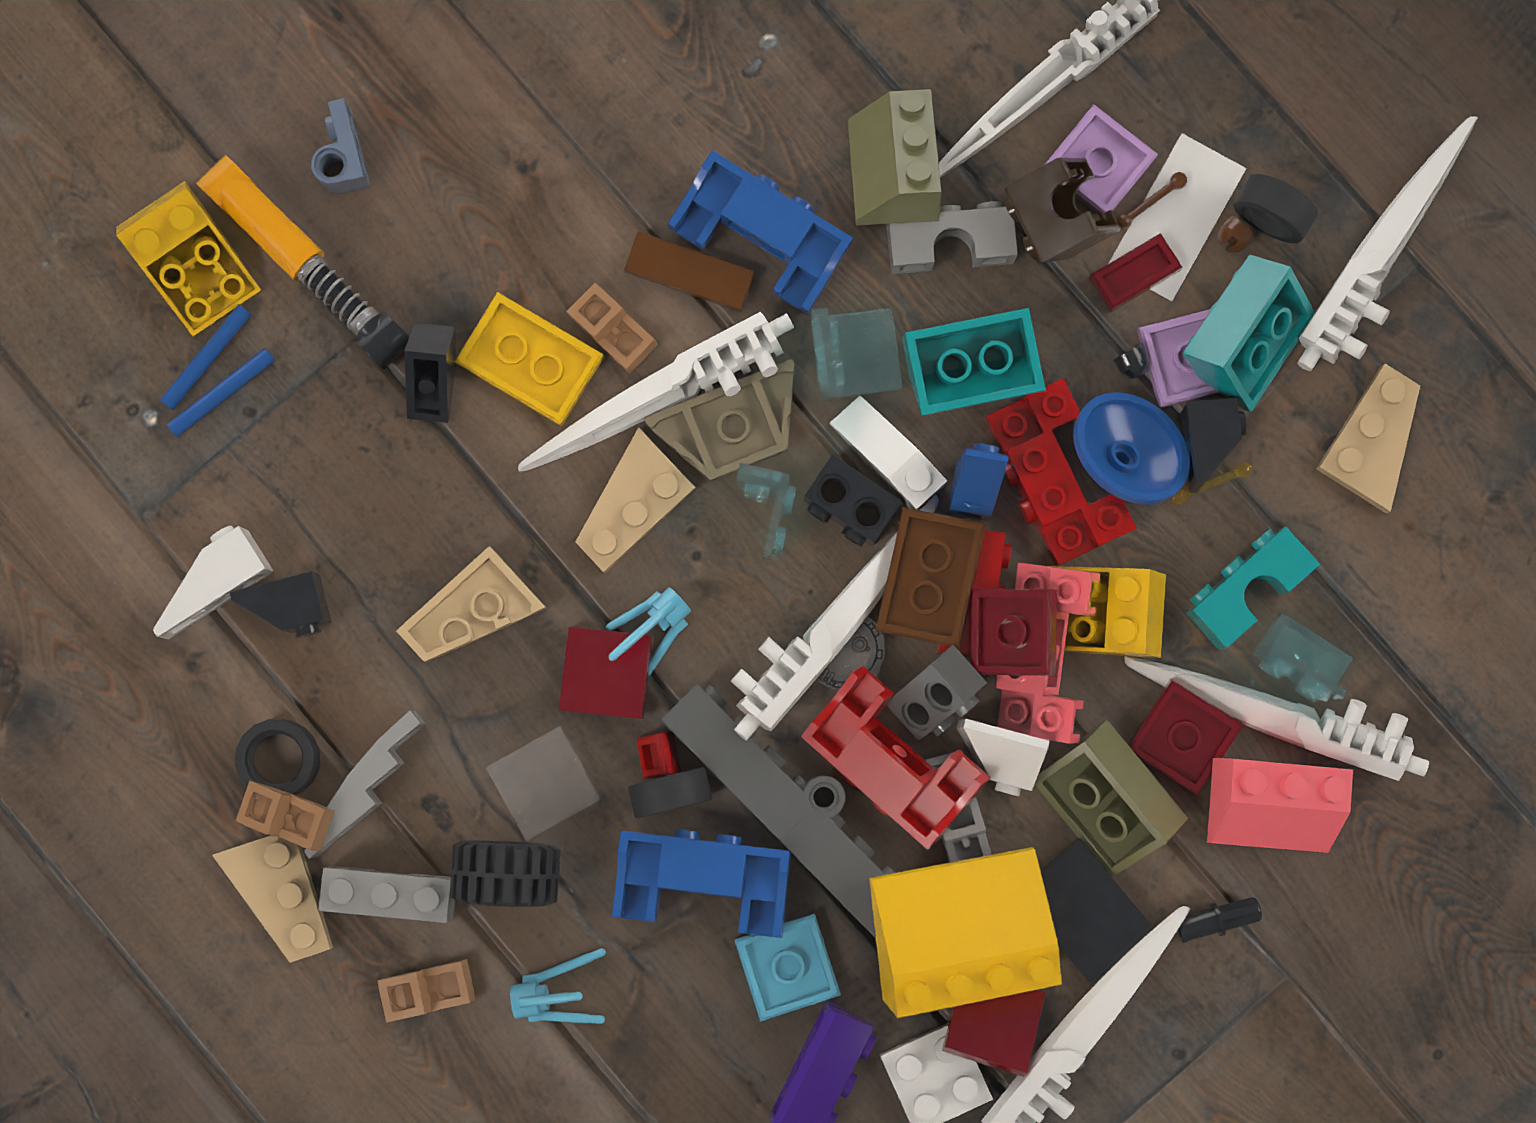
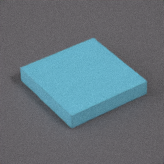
[735,913,841,1022]

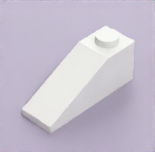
[830,396,947,510]
[153,526,274,639]

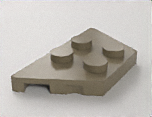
[644,359,794,482]

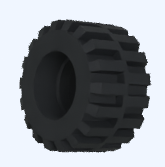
[450,840,561,907]

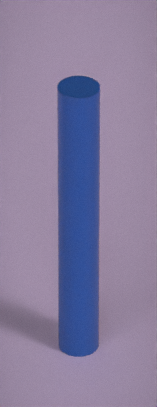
[160,304,252,410]
[167,348,275,437]

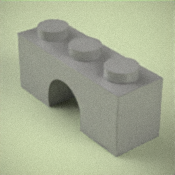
[887,201,1018,274]
[318,865,456,923]

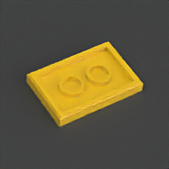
[455,292,604,427]

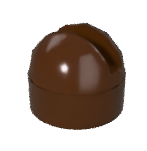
[1218,216,1255,253]

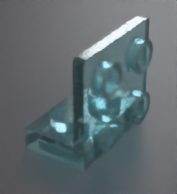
[810,308,902,400]
[736,463,796,564]
[1252,613,1353,703]

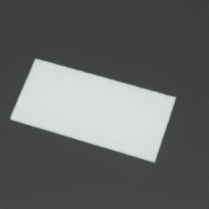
[1108,133,1246,301]

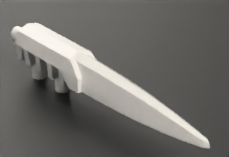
[939,0,1160,178]
[1297,116,1478,371]
[518,312,794,472]
[731,494,939,741]
[1124,656,1429,781]
[981,906,1190,1123]

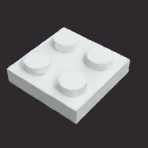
[880,1022,993,1123]

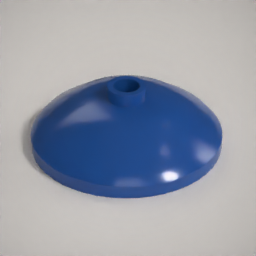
[1073,392,1190,505]

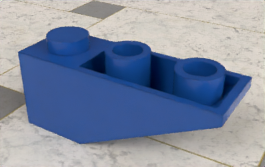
[947,444,1009,521]

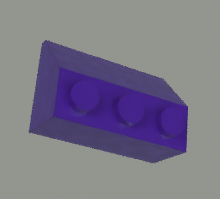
[769,1000,876,1123]

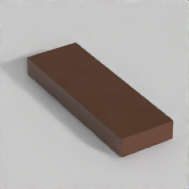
[624,231,754,312]

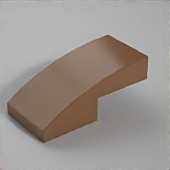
[566,283,658,374]
[236,781,334,851]
[377,959,476,1023]

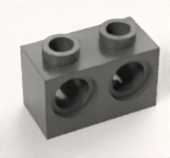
[886,645,987,742]

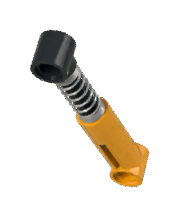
[196,154,409,370]

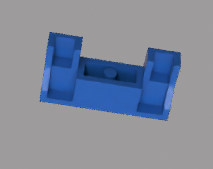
[668,150,853,316]
[612,829,791,938]

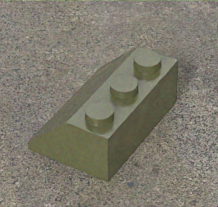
[848,89,941,225]
[1034,720,1188,878]

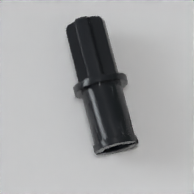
[1177,897,1262,943]

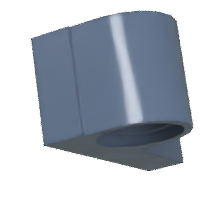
[311,98,371,194]

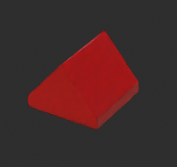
[636,731,681,779]

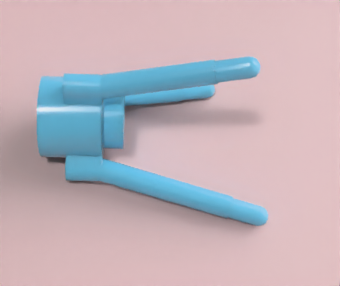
[605,587,691,677]
[510,948,606,1024]

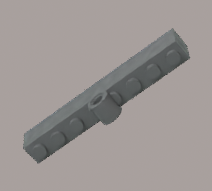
[661,684,895,938]

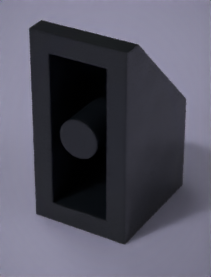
[404,323,456,423]
[1180,398,1247,493]
[229,571,331,638]

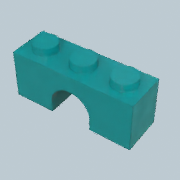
[1185,527,1320,650]

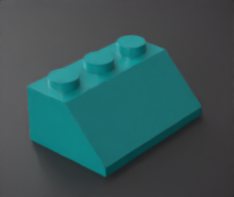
[1183,254,1315,413]
[902,308,1046,416]

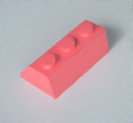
[1207,758,1353,853]

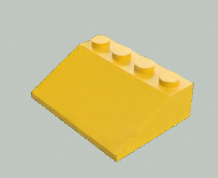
[869,847,1062,1018]

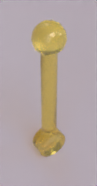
[1170,462,1252,506]

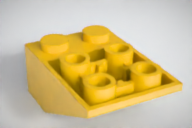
[116,181,261,336]
[1050,566,1166,658]

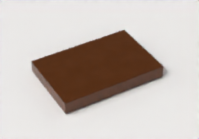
[876,507,987,649]

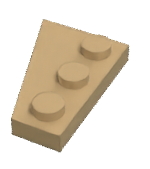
[1316,364,1420,513]
[575,428,696,573]
[396,546,547,662]
[212,835,333,963]

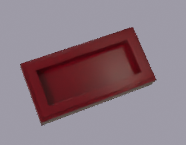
[1089,233,1182,312]

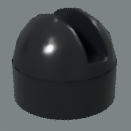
[1112,344,1149,379]

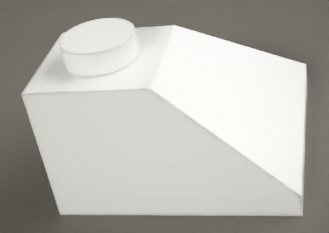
[956,719,1049,796]

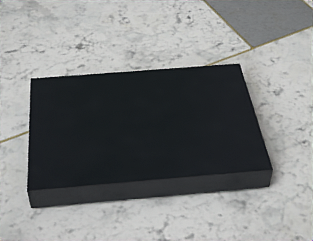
[1040,839,1154,987]

